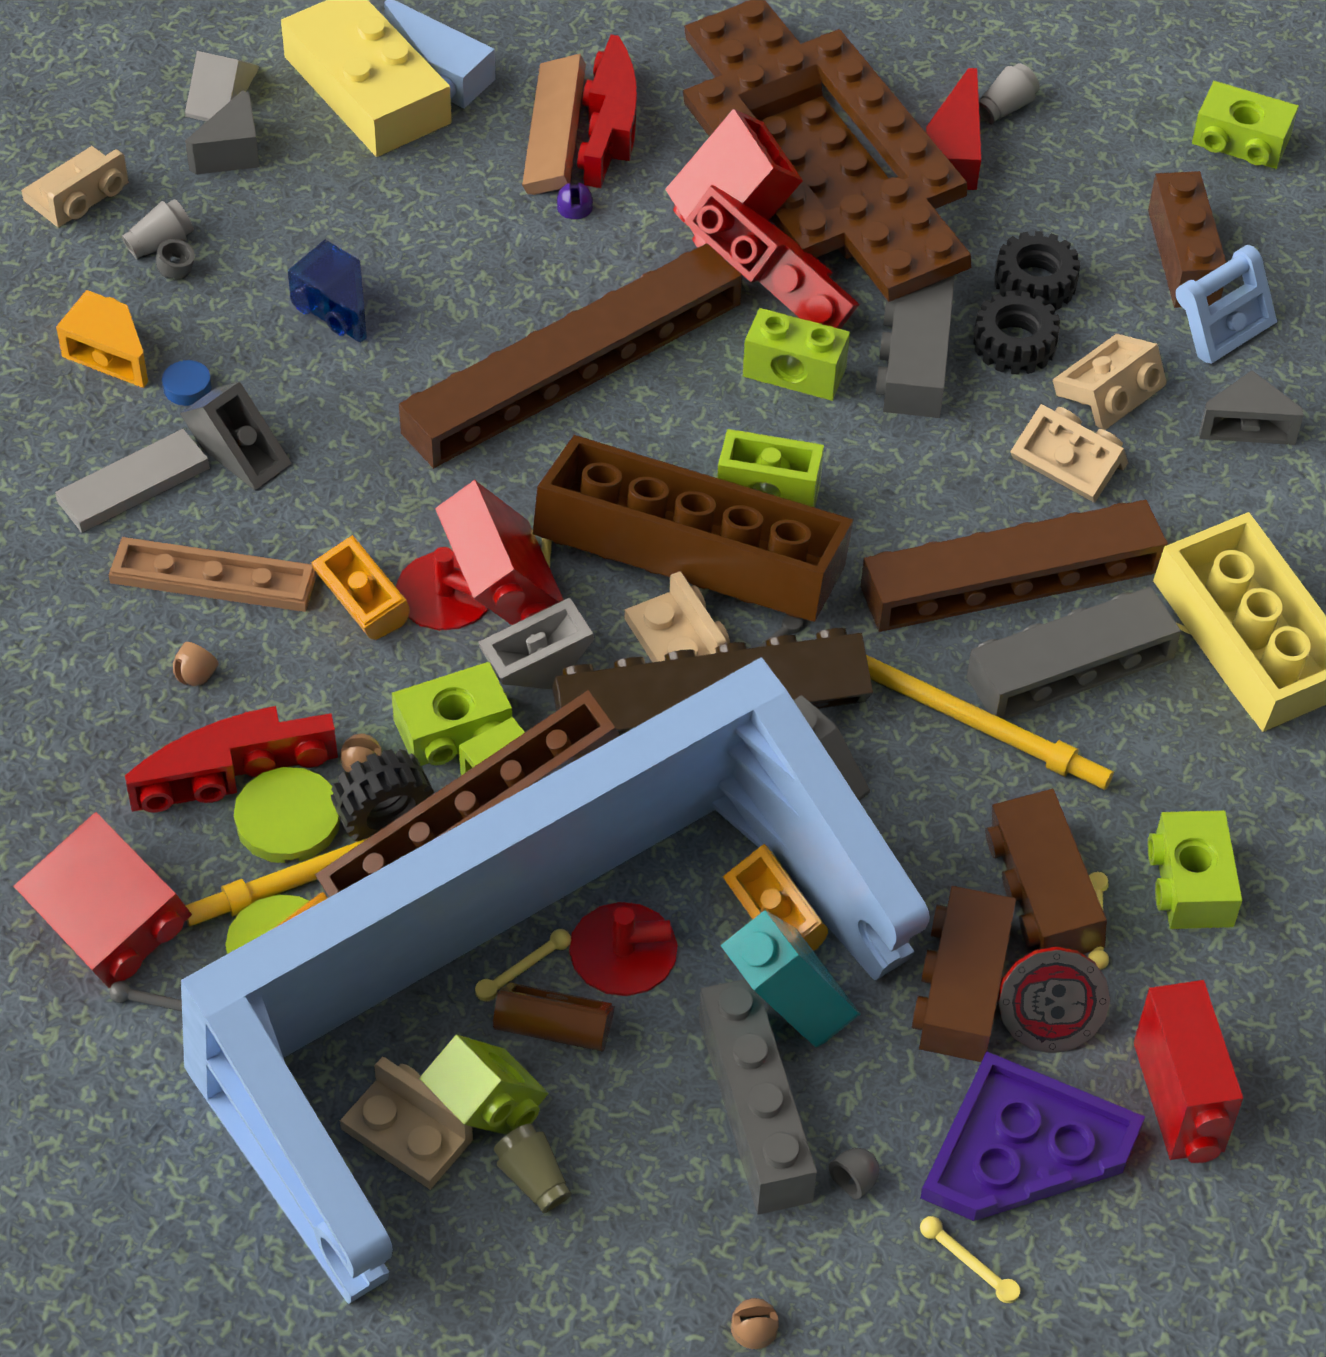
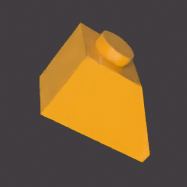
[56,290,148,388]

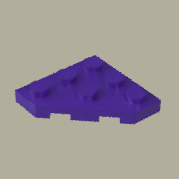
[920,1051,1145,1221]

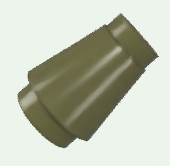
[494,1124,572,1213]

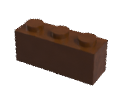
[1148,171,1226,308]
[985,788,1107,954]
[911,886,1016,1062]

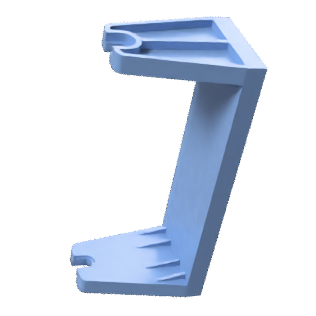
[181,657,930,1304]

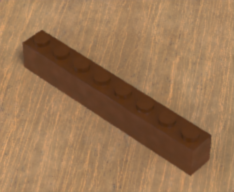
[399,243,742,469]

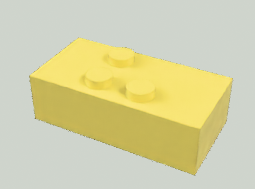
[281,0,452,157]
[1153,512,1326,732]

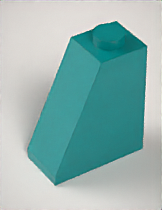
[720,910,861,1048]

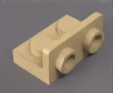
[21,146,129,228]
[1053,334,1166,430]
[1010,404,1128,503]
[625,571,730,662]
[340,1057,473,1190]

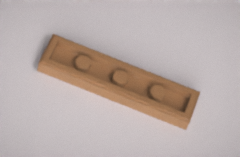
[522,54,586,195]
[109,537,317,612]

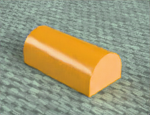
[311,535,410,640]
[722,843,828,951]

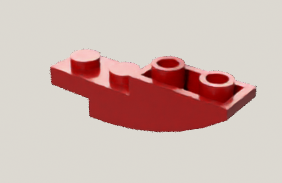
[577,34,637,188]
[684,185,860,329]
[125,706,338,813]

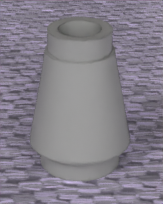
[979,63,1040,124]
[122,199,194,260]

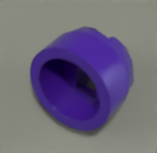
[557,183,593,219]

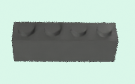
[875,275,955,418]
[966,586,1181,720]
[699,979,817,1215]

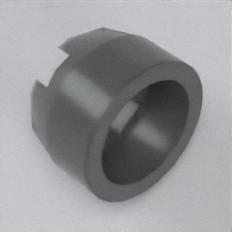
[156,239,195,280]
[829,1147,879,1200]

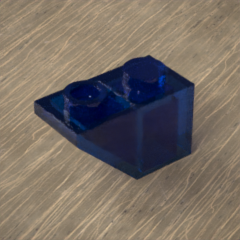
[287,239,367,343]

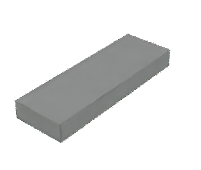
[55,429,210,533]

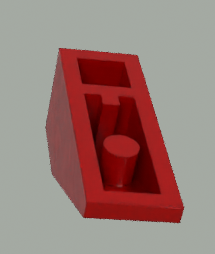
[926,68,981,190]

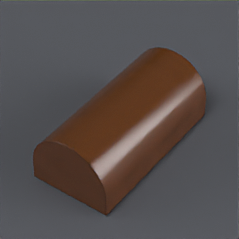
[493,983,615,1052]

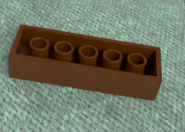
[533,435,854,622]

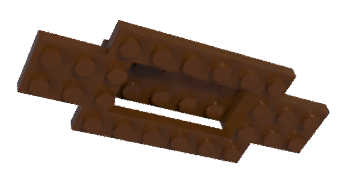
[683,0,972,302]

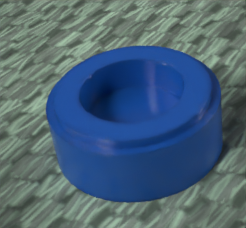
[162,360,212,406]

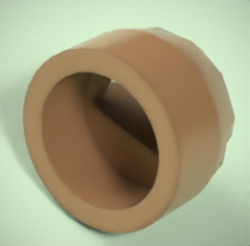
[173,642,219,686]
[340,733,382,772]
[731,1298,779,1349]

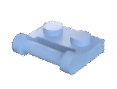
[1176,245,1277,364]

